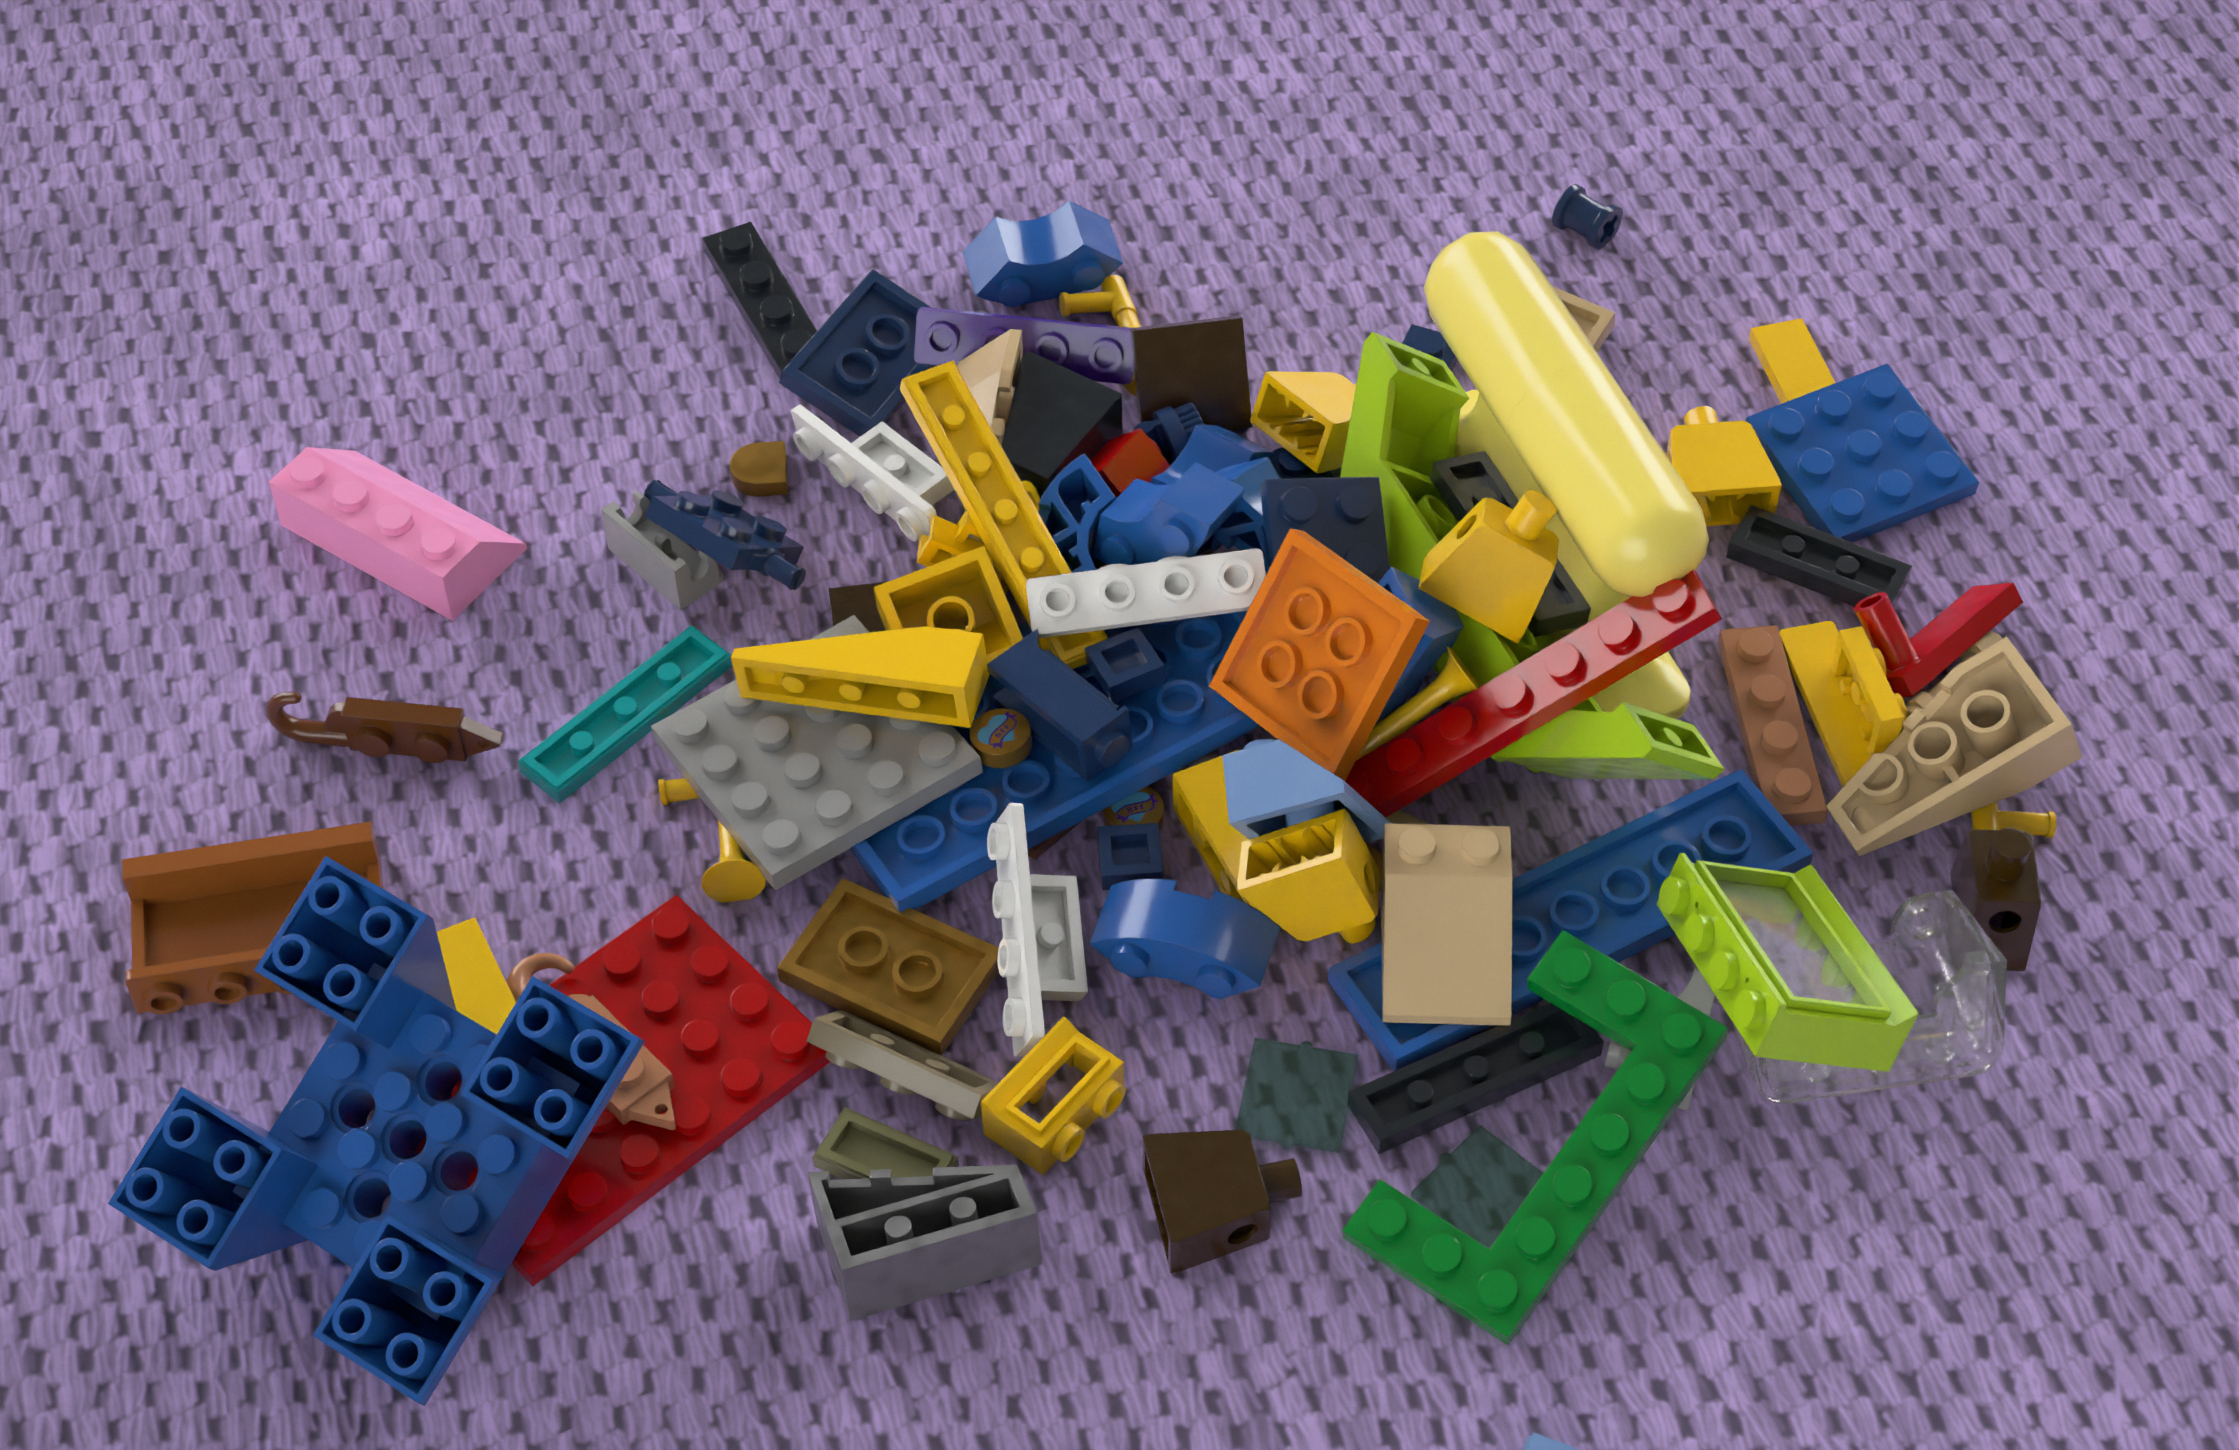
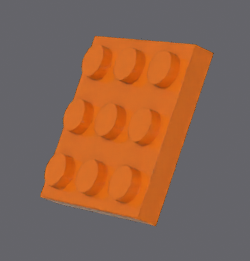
[1209,528,1430,781]

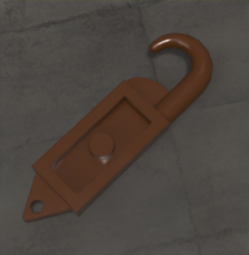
[266,692,504,763]

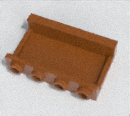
[122,821,383,1014]

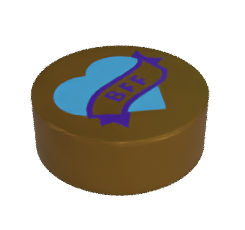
[970,708,1032,768]
[1103,786,1164,833]

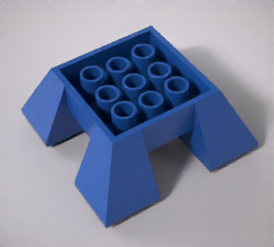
[108,856,645,1406]

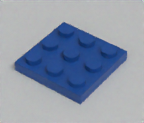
[1746,363,1979,543]

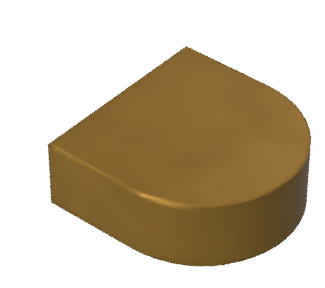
[730,441,788,497]

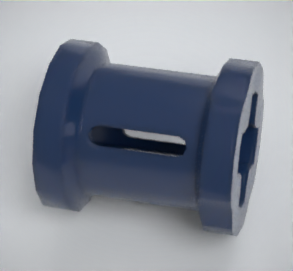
[1552,184,1623,250]

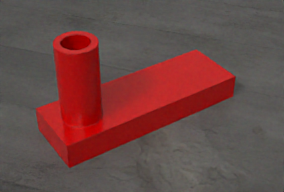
[1854,582,2023,697]

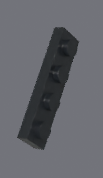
[702,222,817,388]
[1430,451,1591,637]
[1347,1003,1604,1154]

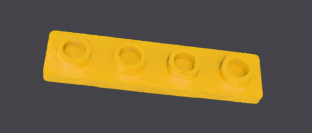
[1779,621,1907,788]

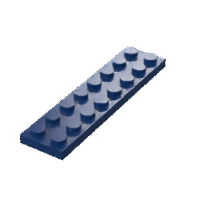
[1328,769,1813,1071]

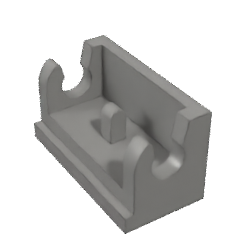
[601,491,725,611]

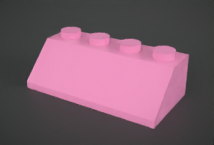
[269,447,527,621]

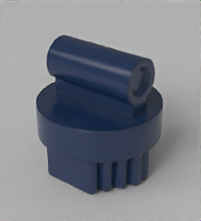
[1133,402,1205,465]

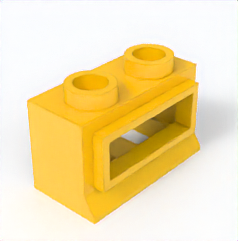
[981,1016,1126,1175]

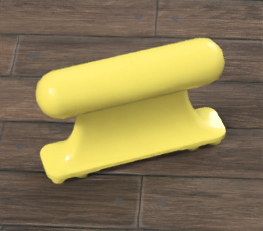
[1424,231,1709,719]

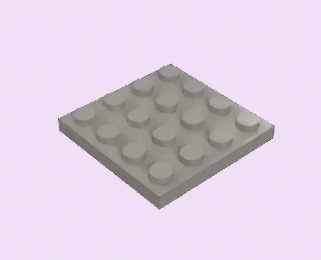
[651,615,983,891]

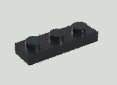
[1726,505,1912,607]

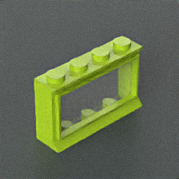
[1656,853,1919,1072]

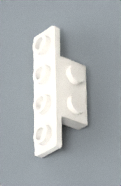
[791,404,955,541]
[1026,549,1266,638]
[987,803,1088,1057]

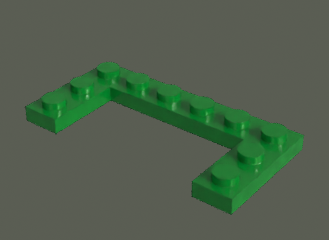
[1342,930,1727,1345]

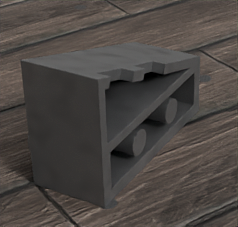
[808,1165,1043,1321]

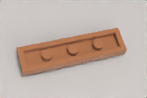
[1718,625,1828,826]

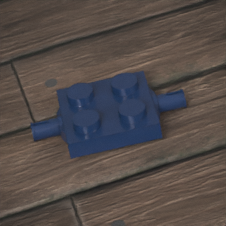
[644,480,806,590]

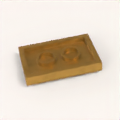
[777,878,999,1056]

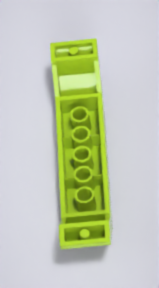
[1340,332,1725,780]

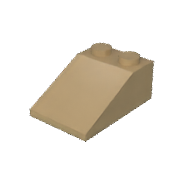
[1381,823,1512,1026]

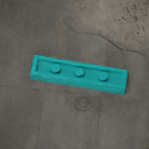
[517,625,733,804]

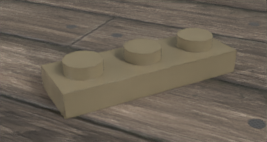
[806,1010,999,1121]

